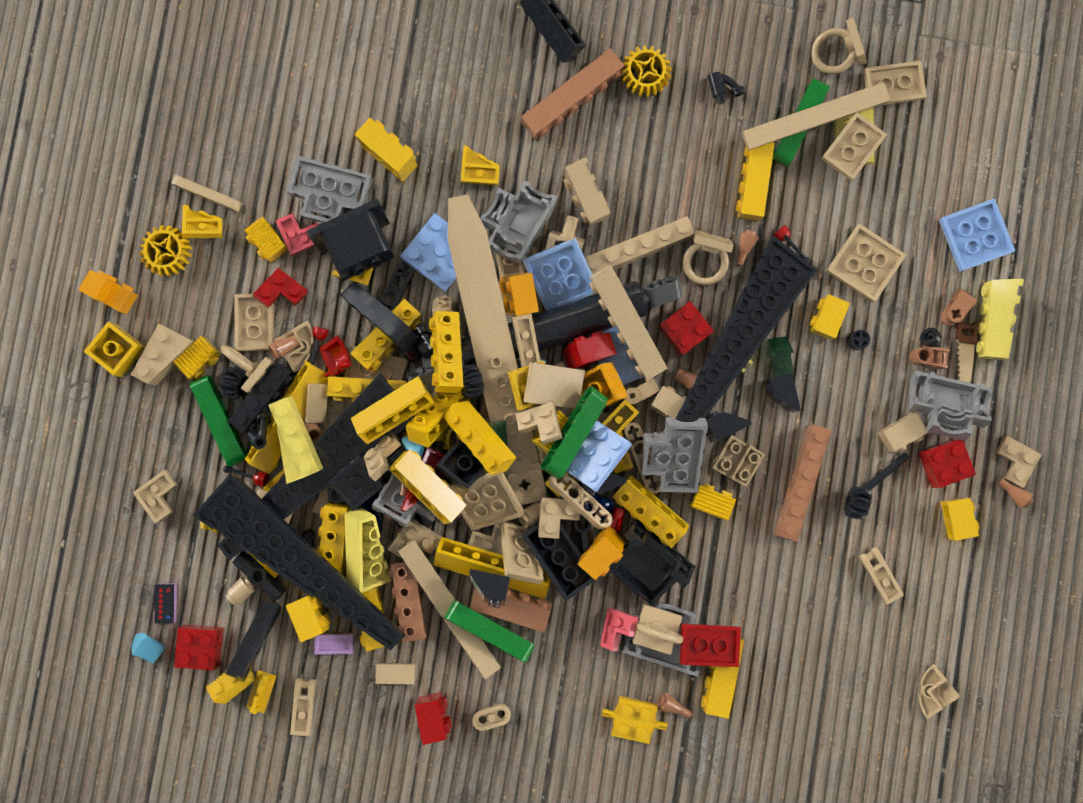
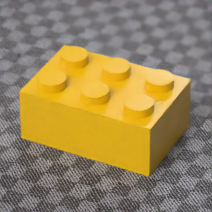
[354,118,418,182]

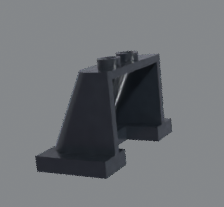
[307,199,395,281]
[609,519,696,606]

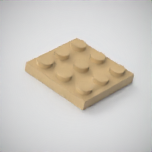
[826,223,906,303]
[448,471,525,531]

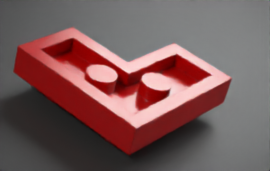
[253,268,308,308]

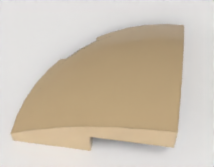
[274,320,313,372]
[918,664,960,719]

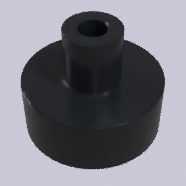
[920,328,942,347]

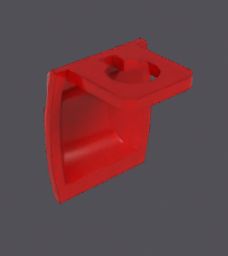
[319,336,352,377]

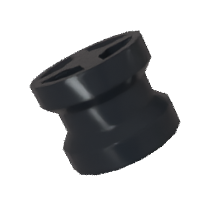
[847,330,871,350]

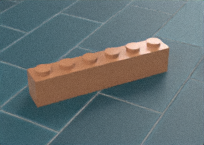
[521,48,624,140]
[774,424,832,542]

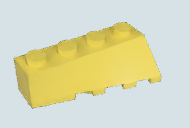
[976,279,1024,360]
[269,396,323,484]
[345,508,392,593]

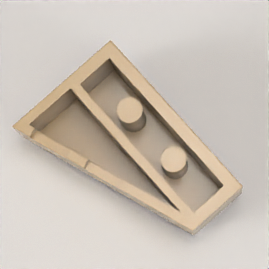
[563,157,611,227]
[131,324,195,385]

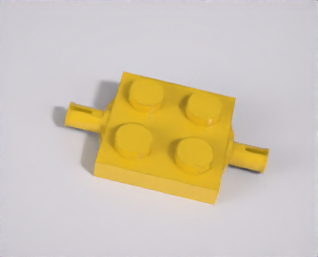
[601,696,668,744]

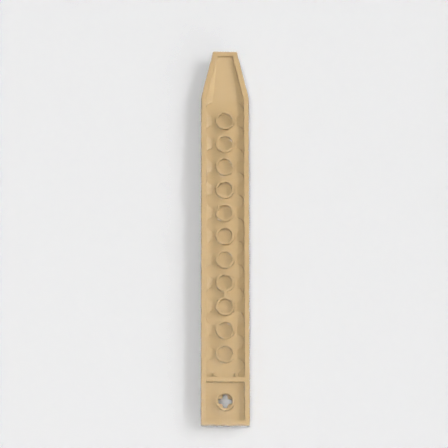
[448,194,548,505]

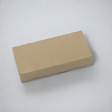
[305,383,328,423]
[376,663,416,684]

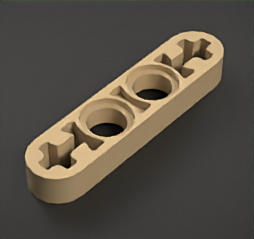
[171,175,242,213]
[624,423,659,494]
[549,473,612,529]

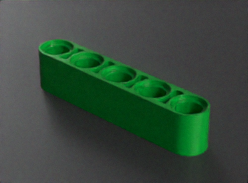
[772,78,830,167]
[190,375,248,467]
[541,386,608,479]
[444,600,535,663]

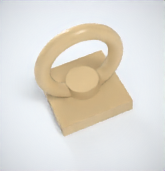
[811,17,867,74]
[683,230,734,285]
[221,345,275,393]
[632,604,683,655]

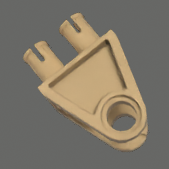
[545,215,585,251]

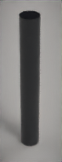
[863,452,909,491]

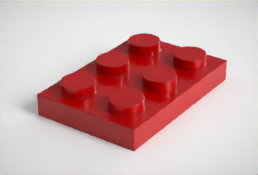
[679,623,741,667]

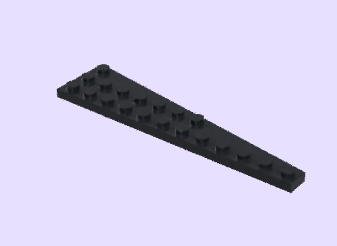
[675,235,818,422]
[217,373,415,561]
[193,472,406,650]

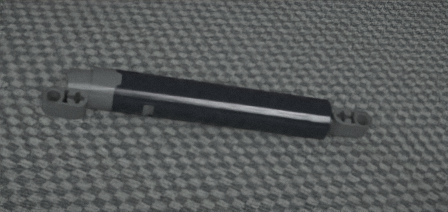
[406,276,682,391]

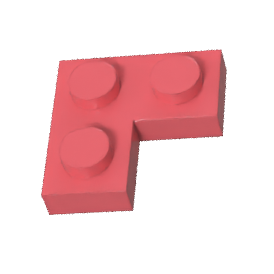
[276,213,319,256]
[600,608,639,651]

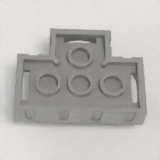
[287,156,373,223]
[480,181,558,265]
[909,371,992,441]
[640,417,708,493]
[372,473,436,528]
[622,601,700,677]

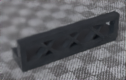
[226,601,281,682]

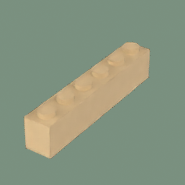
[584,216,695,275]
[589,265,668,380]

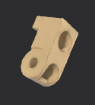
[624,377,660,405]

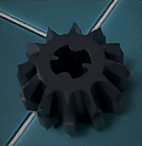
[461,365,484,399]
[219,366,249,400]
[844,486,872,520]

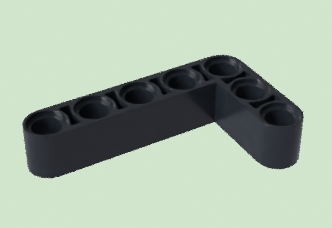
[340,281,422,364]

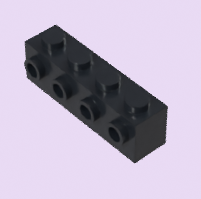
[519,0,586,63]
[228,360,296,434]

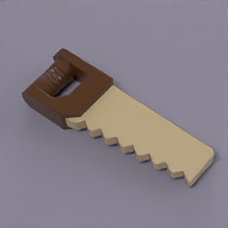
[955,322,978,383]

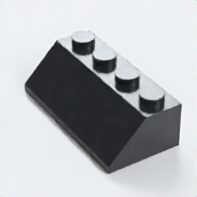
[521,523,597,602]

